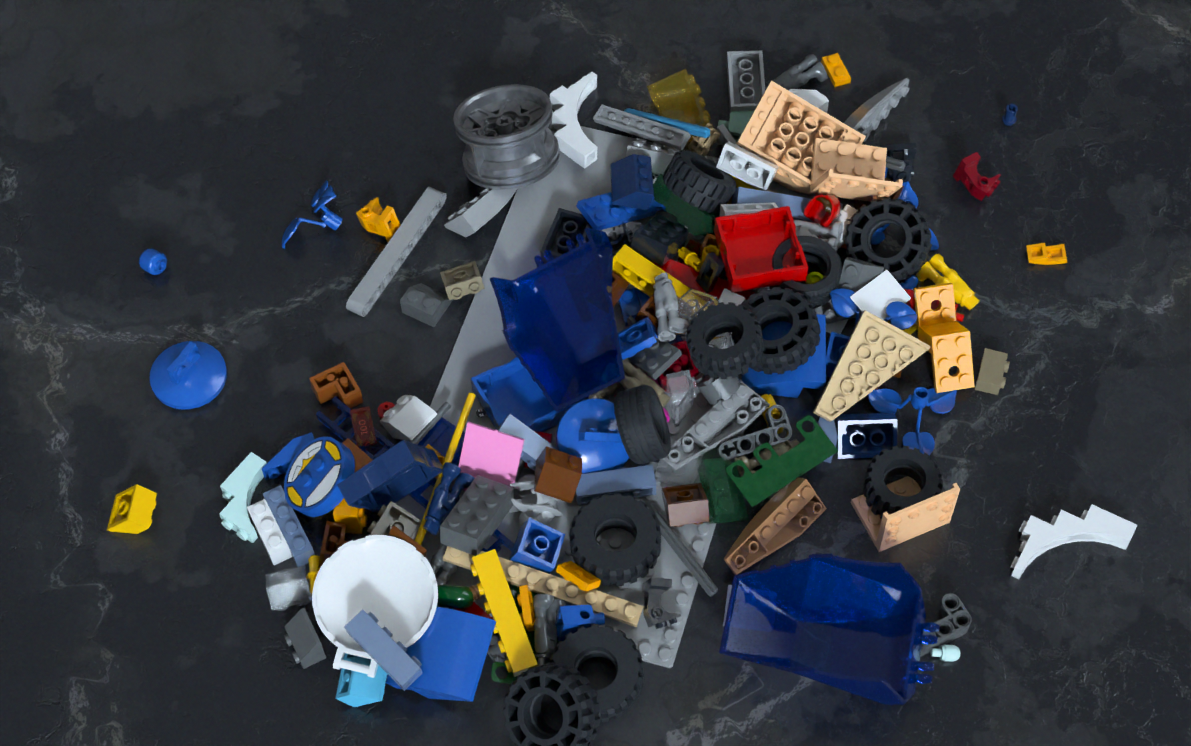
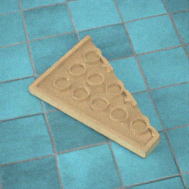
[813,310,931,422]

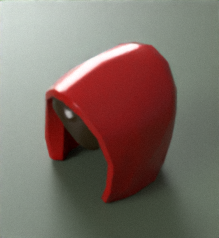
[804,194,841,227]

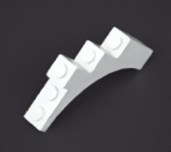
[550,72,597,169]
[1011,504,1137,579]

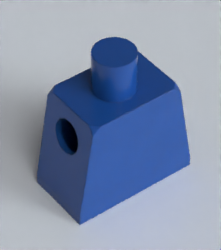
[555,605,605,642]

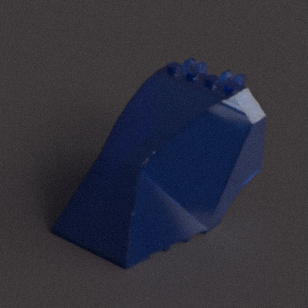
[490,228,625,411]
[719,553,939,705]

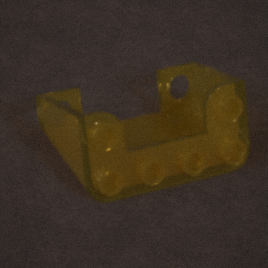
[647,69,714,143]

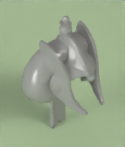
[507,474,563,526]

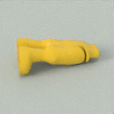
[916,253,980,310]

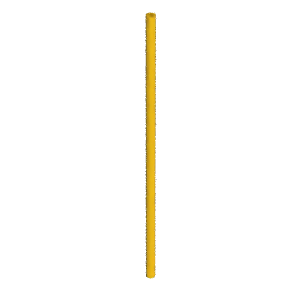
[415,393,476,545]

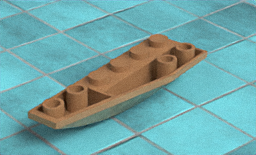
[724,477,827,575]

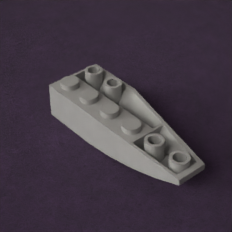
[844,78,909,142]
[626,138,718,175]
[444,188,518,237]
[661,381,770,470]

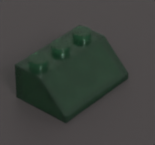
[698,458,748,524]

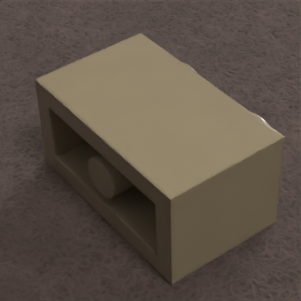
[975,348,1010,395]

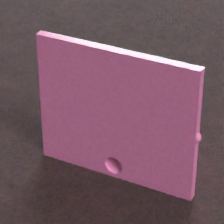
[458,422,525,491]

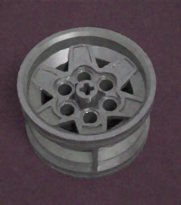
[453,84,560,189]

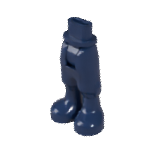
[423,462,475,535]

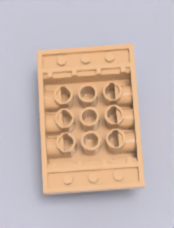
[736,81,866,195]

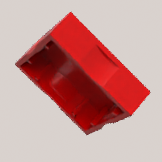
[714,206,808,293]

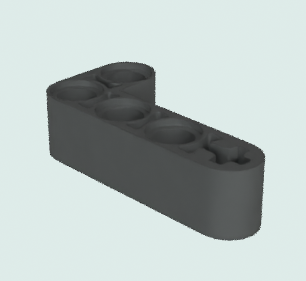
[716,405,792,460]
[897,593,972,662]

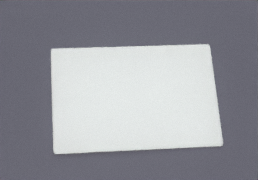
[850,270,911,320]

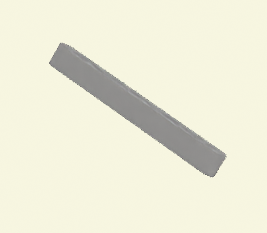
[346,187,447,317]

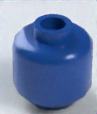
[139,248,167,275]

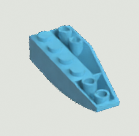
[335,653,388,707]

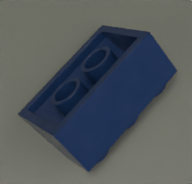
[610,154,654,210]
[835,413,897,459]

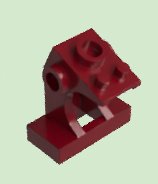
[953,152,1001,201]

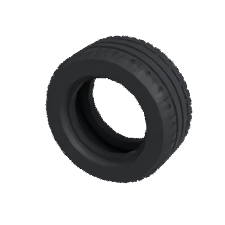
[770,236,842,309]
[614,385,671,465]

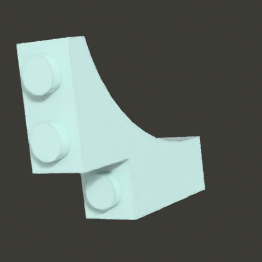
[219,452,267,543]

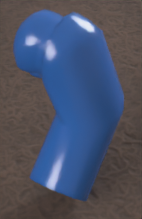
[899,274,918,290]

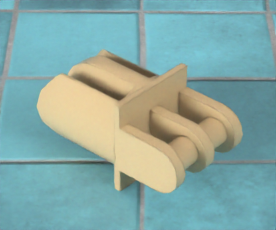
[688,123,721,156]

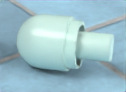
[931,644,961,662]

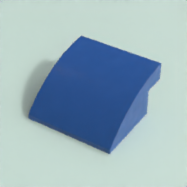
[741,314,826,398]
[386,607,496,702]

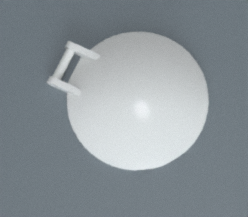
[312,535,438,678]

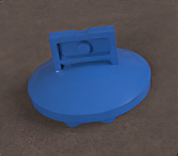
[150,341,227,409]
[556,399,629,474]

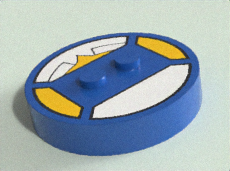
[284,437,355,517]

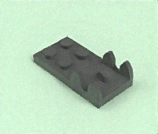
[603,316,682,380]

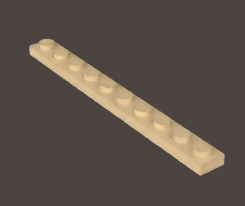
[443,546,644,627]

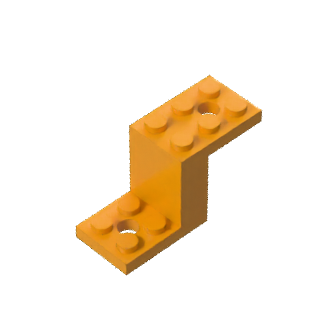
[914,283,974,393]

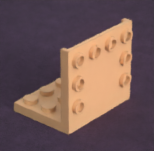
[810,138,903,202]
[851,476,960,552]

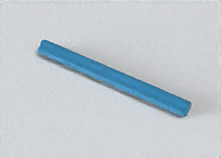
[624,108,710,138]

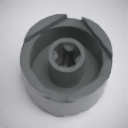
[694,373,741,405]

